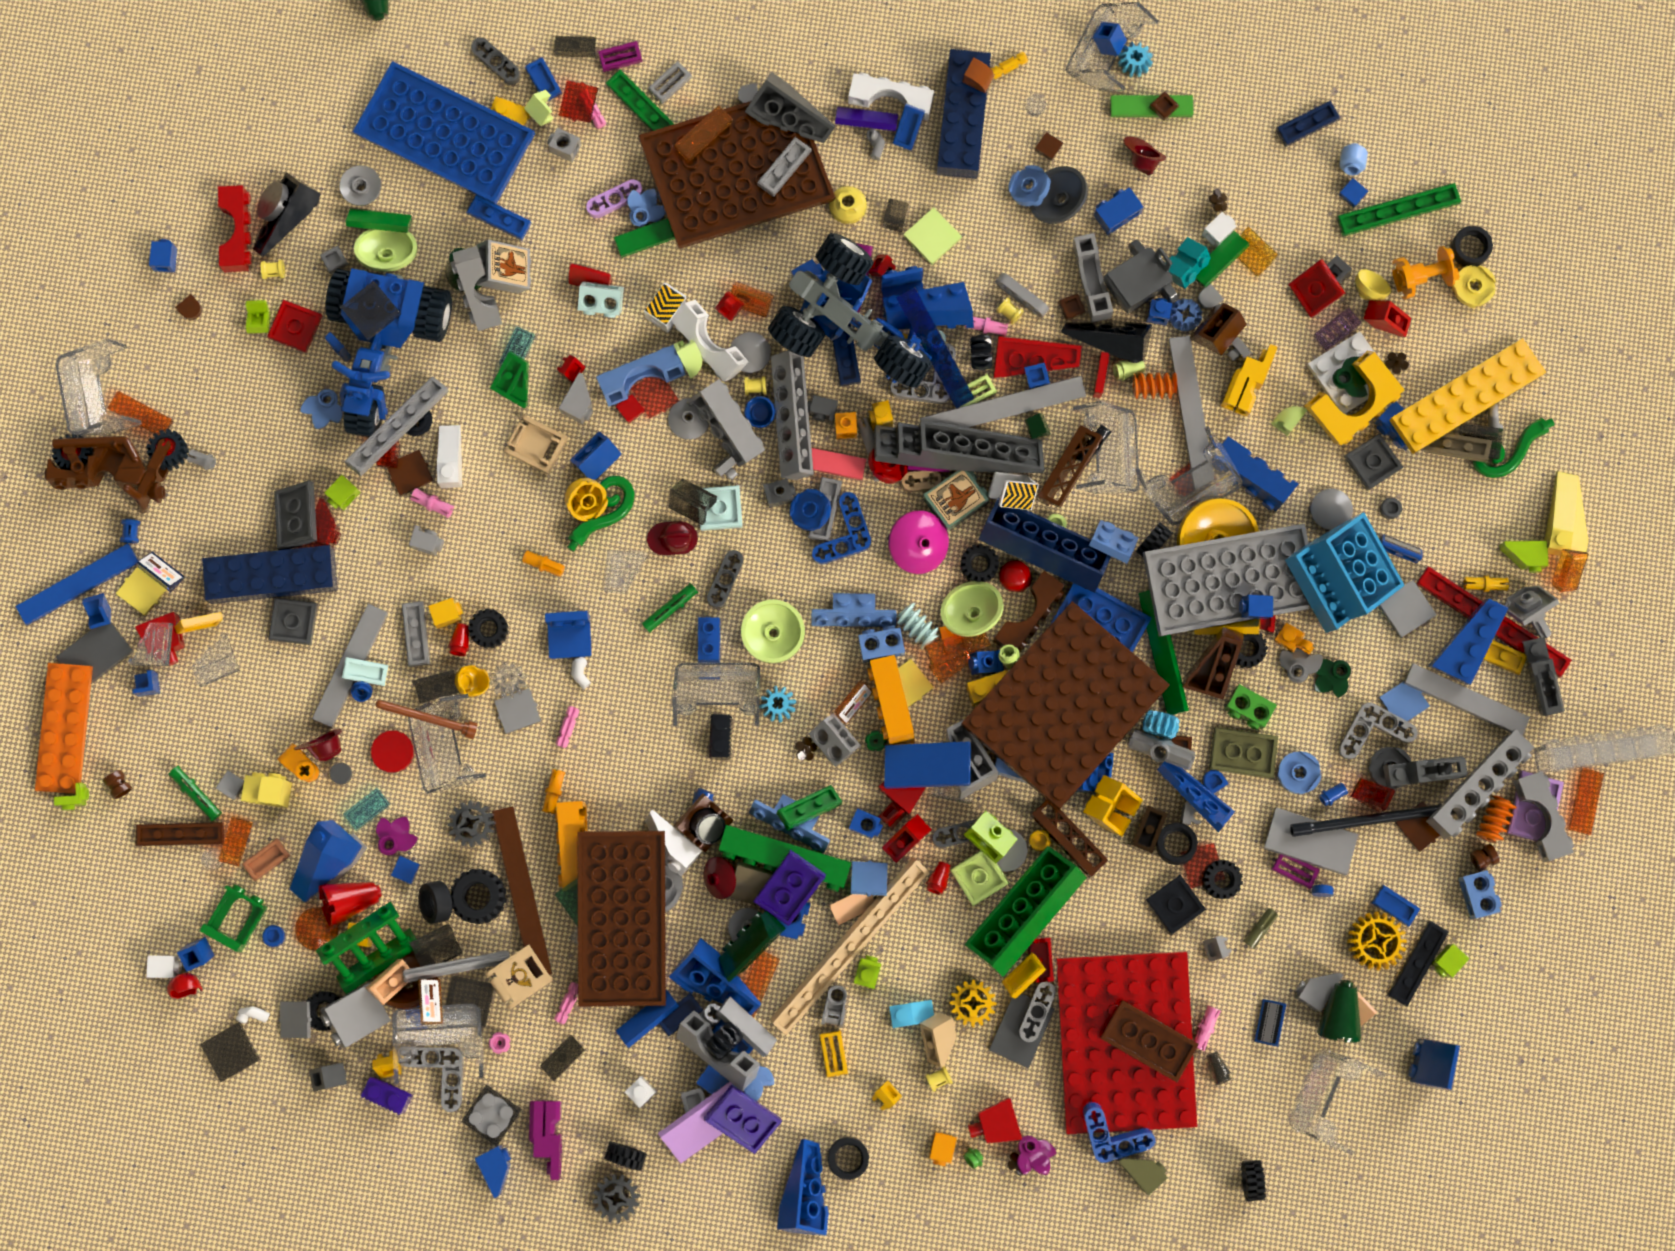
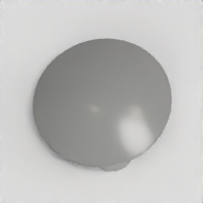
[730,332,771,374]
[1310,489,1353,531]

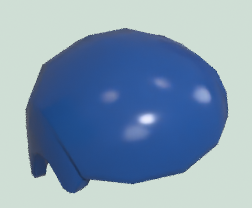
[744,396,776,428]

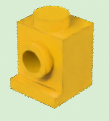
[868,400,893,431]

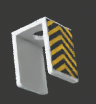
[644,283,686,333]
[988,472,1039,510]

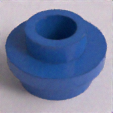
[351,681,373,702]

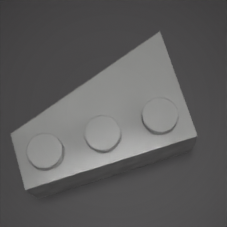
[946,719,998,800]

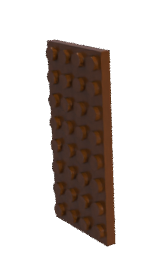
[577,830,666,1007]

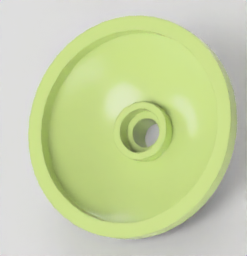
[354,229,417,272]
[941,581,1004,637]
[741,600,805,663]

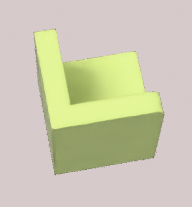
[524,90,554,126]

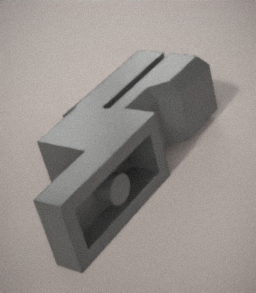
[1522,637,1565,716]
[1383,756,1468,787]

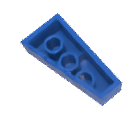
[882,282,974,330]
[1428,599,1508,685]

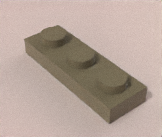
[1424,433,1492,463]

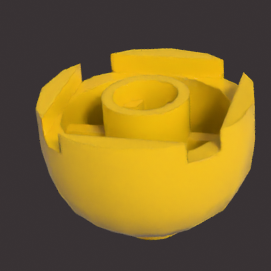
[564,478,608,521]

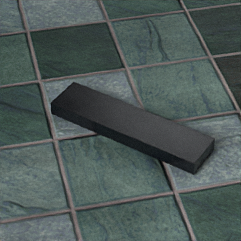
[1387,921,1449,1007]

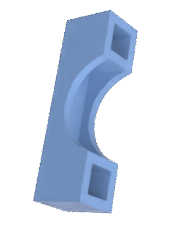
[596,345,686,407]

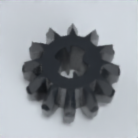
[970,334,992,370]
[706,1022,743,1059]

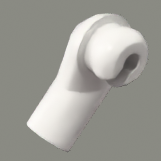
[571,657,591,690]
[236,1006,270,1023]

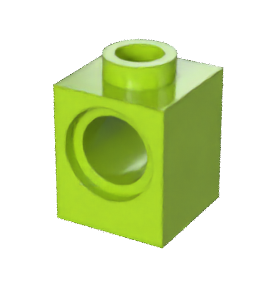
[325,475,361,511]
[1432,944,1470,978]

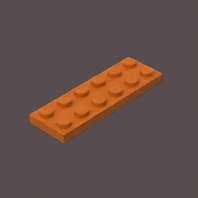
[35,663,93,794]

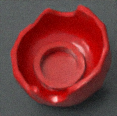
[999,560,1033,593]
[166,972,203,999]

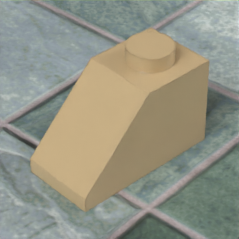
[919,1012,957,1067]

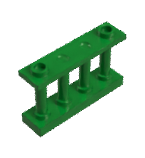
[316,901,421,995]

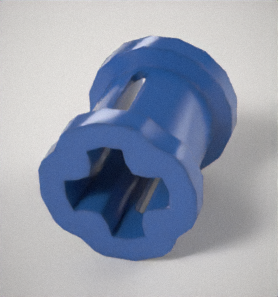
[119,519,141,544]

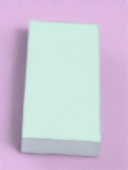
[341,657,388,686]

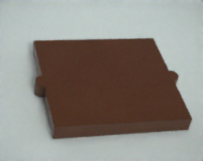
[386,450,434,496]
[1395,801,1440,852]

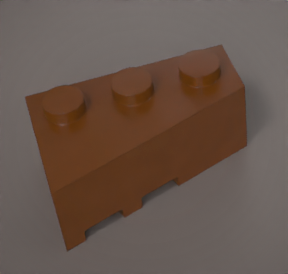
[1182,627,1244,700]

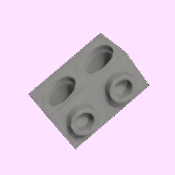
[809,713,861,767]

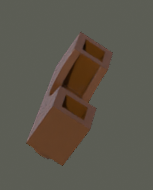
[993,571,1064,653]

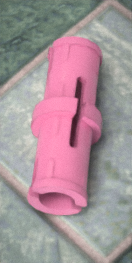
[965,317,1008,337]
[410,488,454,518]
[1194,1005,1221,1051]

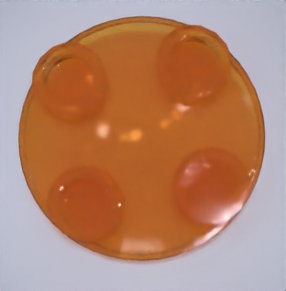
[295,907,340,951]

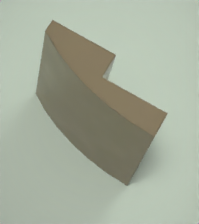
[730,862,774,906]

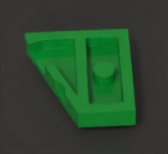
[490,351,529,409]

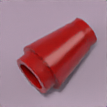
[448,623,469,656]
[926,861,951,895]

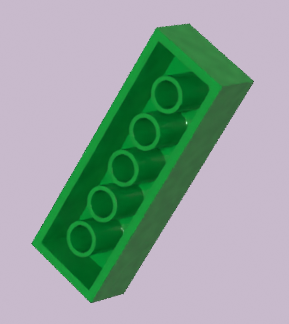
[719,825,851,892]
[964,846,1087,977]

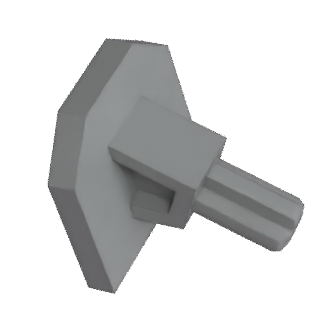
[1505,586,1559,638]

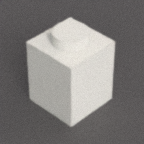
[1202,212,1237,248]
[146,956,182,978]
[625,1076,657,1108]

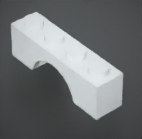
[848,73,934,121]
[671,300,749,382]

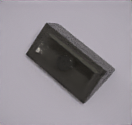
[554,36,597,57]
[540,1035,586,1081]

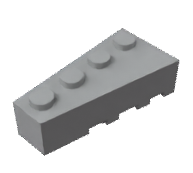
[686,379,765,467]

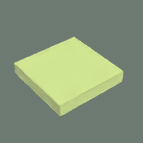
[904,207,962,265]
[950,850,1010,906]

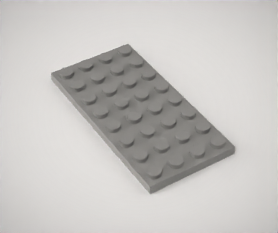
[1143,524,1312,636]

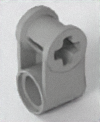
[821,985,847,1028]

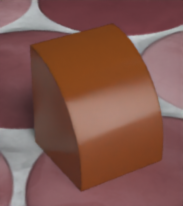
[963,57,994,93]

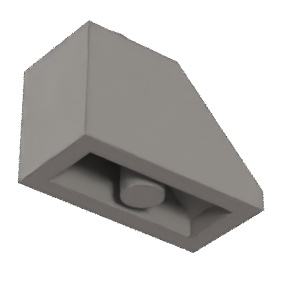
[559,372,594,425]
[1295,973,1343,1012]

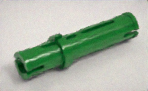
[642,583,699,633]
[168,766,222,821]

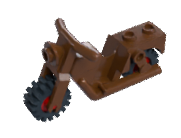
[44,429,189,514]

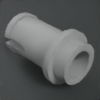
[187,449,216,470]

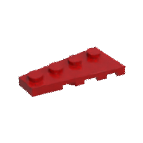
[993,336,1082,379]

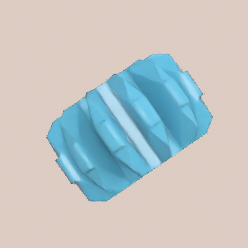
[1118,42,1153,78]
[760,686,796,723]
[1142,710,1180,739]

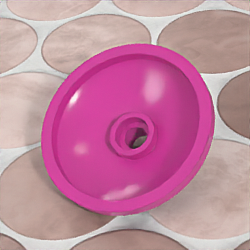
[888,511,949,574]

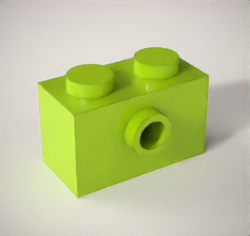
[964,810,1018,864]

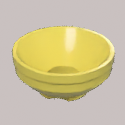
[829,186,867,224]
[1355,269,1391,300]

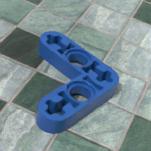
[812,492,871,565]
[1083,1102,1156,1163]

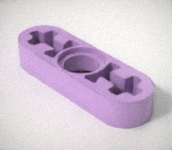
[586,179,643,218]

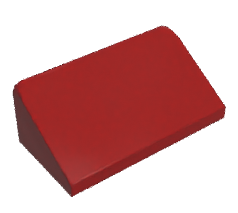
[568,263,612,287]

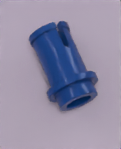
[1319,782,1348,806]

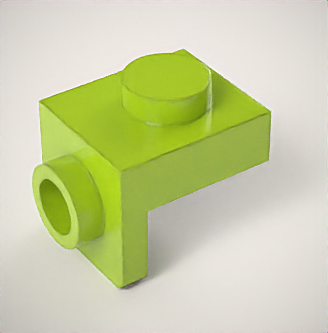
[245,300,270,334]
[54,783,89,811]

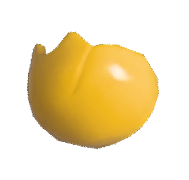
[455,665,490,698]

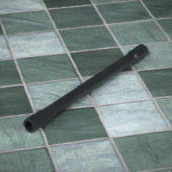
[1290,803,1456,837]

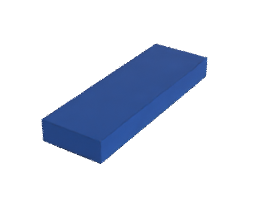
[467,195,532,241]
[616,989,679,1048]

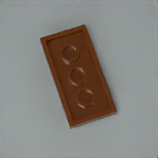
[1100,999,1199,1082]

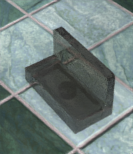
[1459,424,1503,460]
[669,478,717,525]
[412,670,460,704]
[410,923,463,967]

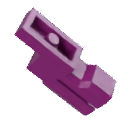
[529,1101,563,1180]

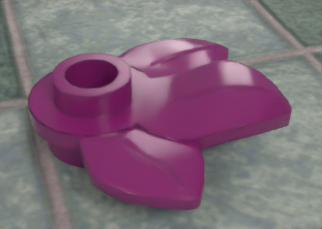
[376,817,418,855]
[1017,1136,1056,1176]

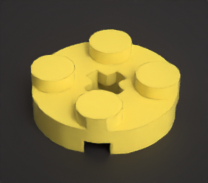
[1452,265,1496,308]

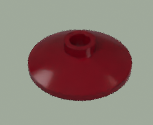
[703,856,736,899]

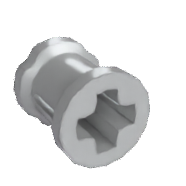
[700,1004,721,1028]

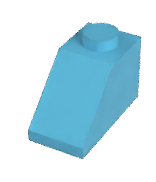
[889,1000,934,1028]

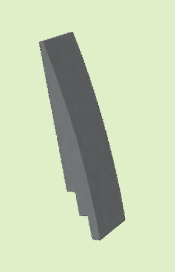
[874,420,1044,473]

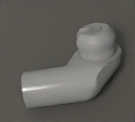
[866,129,885,160]
[1487,404,1503,435]

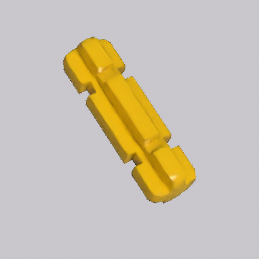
[991,52,1028,80]

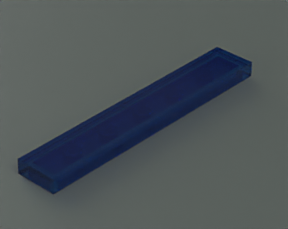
[896,287,975,409]

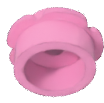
[489,1032,510,1054]

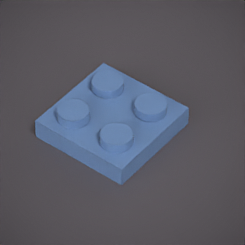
[1089,520,1139,564]

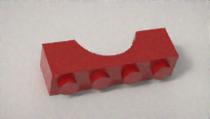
[218,185,252,273]

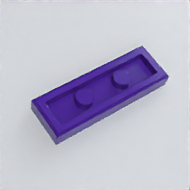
[835,107,898,131]

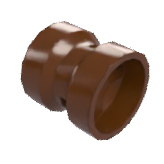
[103,770,133,800]
[1470,844,1500,872]

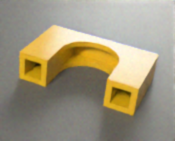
[1304,350,1405,445]

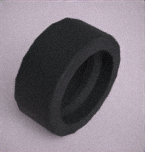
[1450,226,1493,267]
[1156,822,1198,865]
[418,881,452,924]
[828,1137,869,1180]

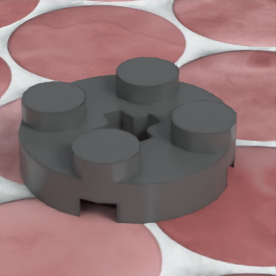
[1368,747,1412,790]

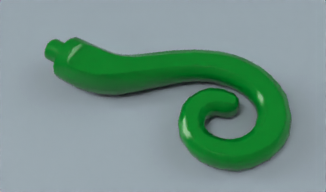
[1472,418,1555,478]
[567,476,635,552]

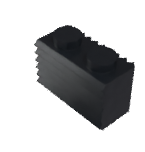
[709,714,733,760]

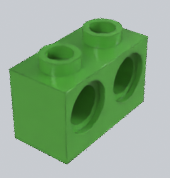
[1224,684,1277,730]

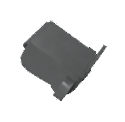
[1103,239,1178,313]

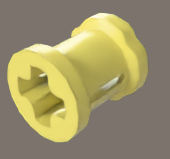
[260,260,285,280]
[996,298,1024,325]
[744,376,767,396]
[925,1066,953,1092]

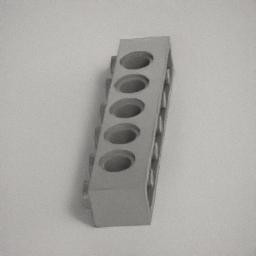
[771,350,814,480]
[1426,729,1534,839]

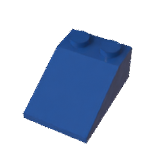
[1408,1039,1460,1090]

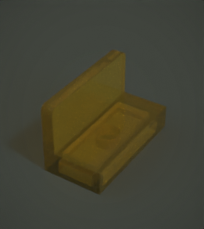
[1238,226,1278,277]

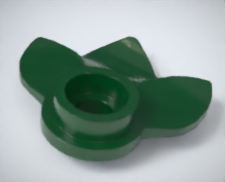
[1332,357,1367,398]
[1314,659,1351,698]

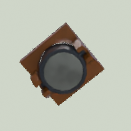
[674,793,734,852]

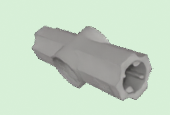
[1129,730,1196,770]

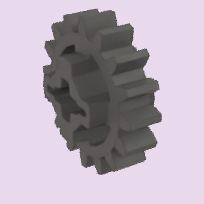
[448,800,496,847]
[592,1174,641,1223]

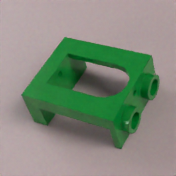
[200,884,268,953]

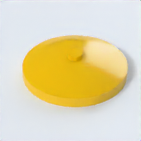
[1177,498,1259,546]

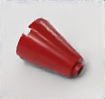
[318,882,382,927]

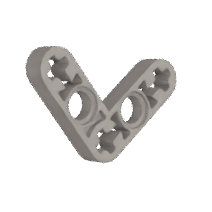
[890,343,956,404]
[1339,703,1418,759]
[399,1047,464,1112]

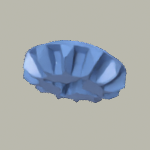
[1170,298,1202,331]

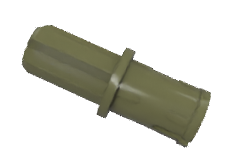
[1243,908,1278,949]

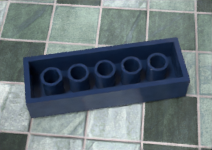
[936,49,991,179]
[978,497,1111,593]
[202,545,338,604]

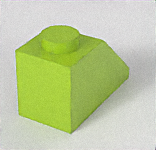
[1499,541,1549,573]

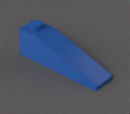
[290,820,362,902]
[669,938,761,1015]
[777,1139,829,1236]

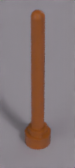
[375,700,478,739]

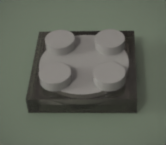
[461,1085,523,1146]

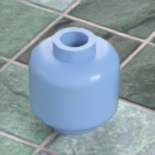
[1339,143,1368,175]

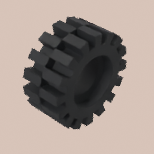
[1136,522,1173,557]
[960,544,999,582]
[468,609,509,649]
[1235,633,1268,668]
[1201,860,1243,899]
[306,991,341,1031]
[604,1141,647,1171]
[1241,1160,1266,1202]

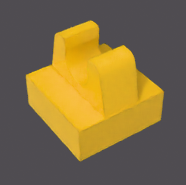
[372,1050,401,1079]
[872,1080,902,1110]

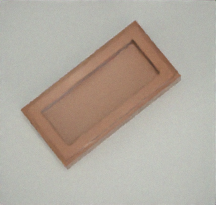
[242,838,291,882]

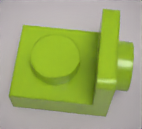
[854,955,881,989]

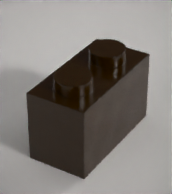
[1129,805,1168,855]

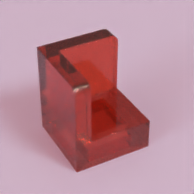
[376,440,400,468]

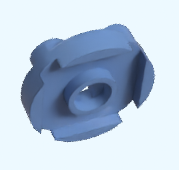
[1009,165,1051,206]
[1277,751,1321,795]

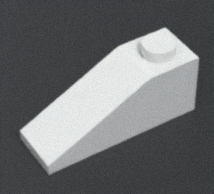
[437,425,462,488]
[645,810,702,876]

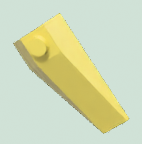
[1544,471,1588,562]

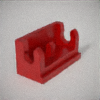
[1028,938,1054,983]

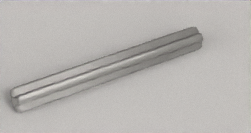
[402,950,510,983]

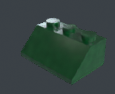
[719,911,786,982]

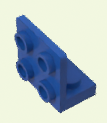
[881,266,924,297]
[545,611,592,659]

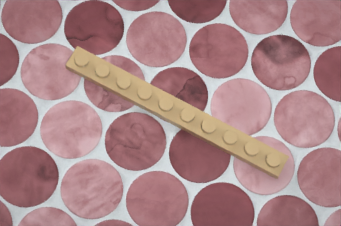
[769,857,929,1035]

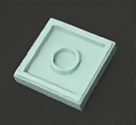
[697,485,743,531]

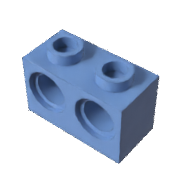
[858,625,905,663]
[1458,870,1501,920]

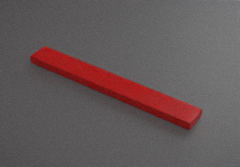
[1416,566,1572,678]

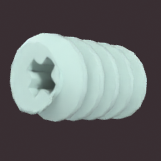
[896,603,941,650]

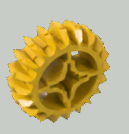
[1347,912,1407,971]

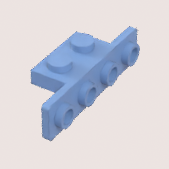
[811,593,897,627]
[749,794,830,853]

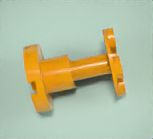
[1392,246,1460,300]

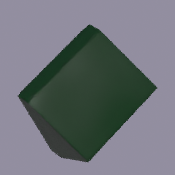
[1025,413,1051,439]

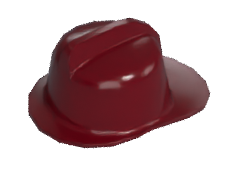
[1123,136,1166,175]
[647,521,698,555]
[294,729,342,761]

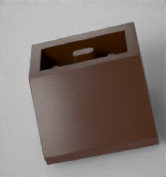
[1190,303,1247,356]

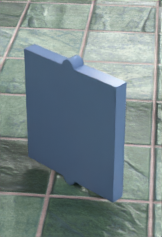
[1379,681,1430,726]
[851,860,888,897]

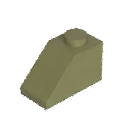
[1117,1158,1168,1196]

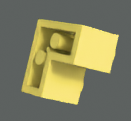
[241,772,292,808]

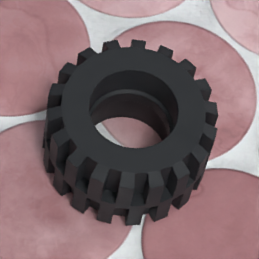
[450,869,507,924]

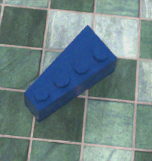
[1211,436,1298,511]

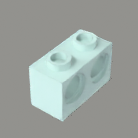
[578,282,624,318]

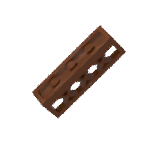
[1038,425,1103,508]
[1030,800,1108,878]

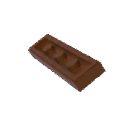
[136,822,224,846]

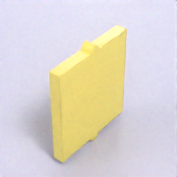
[116,566,167,616]
[898,659,934,707]

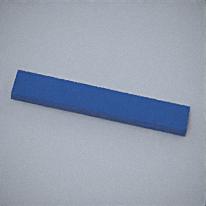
[15,543,140,625]

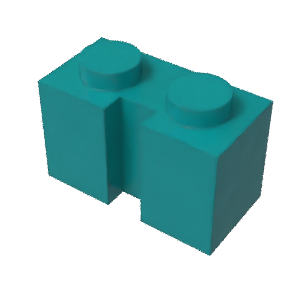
[1169,237,1211,289]

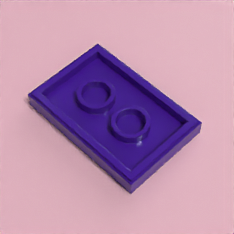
[753,850,826,926]
[704,1084,782,1154]

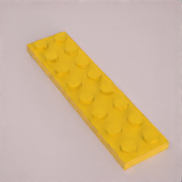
[1389,338,1546,454]

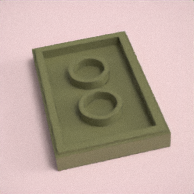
[1209,727,1279,779]

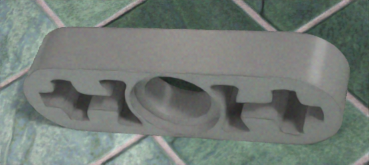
[995,273,1049,318]
[1019,982,1056,1042]

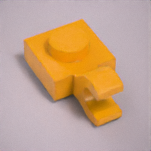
[1275,623,1314,655]

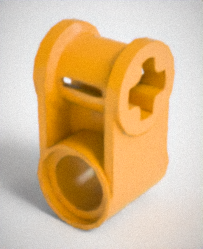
[278,743,319,782]

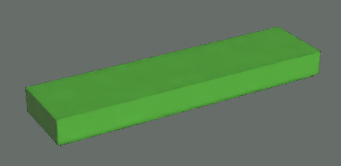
[1110,95,1194,117]

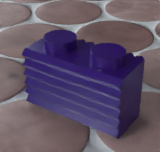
[361,1077,413,1115]

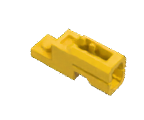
[1221,344,1278,417]

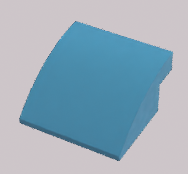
[1285,512,1405,633]

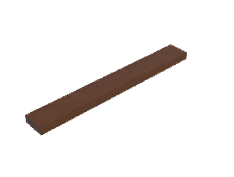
[492,806,553,978]

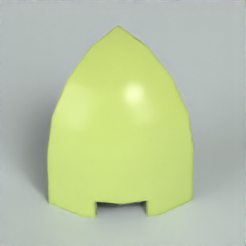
[674,340,702,379]
[1271,406,1307,436]

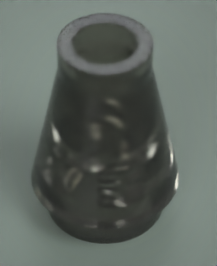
[1206,1051,1232,1086]

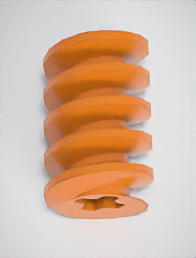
[1133,372,1177,399]
[1475,795,1517,844]

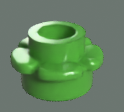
[964,1148,983,1169]

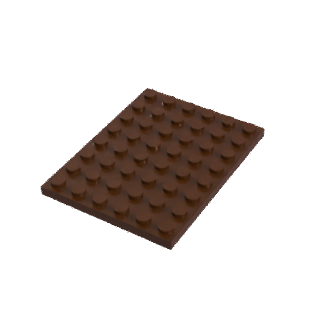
[638,88,836,249]
[961,601,1170,810]

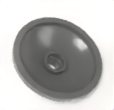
[1029,166,1088,224]

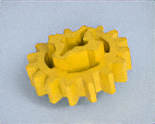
[949,980,997,1027]

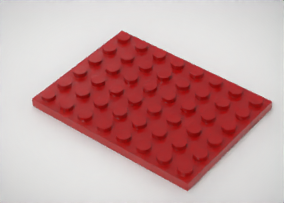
[1056,951,1197,1134]

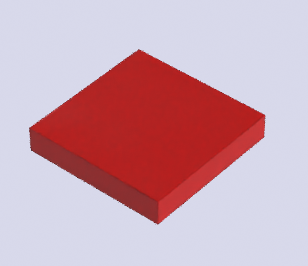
[1288,259,1346,318]
[267,300,323,353]

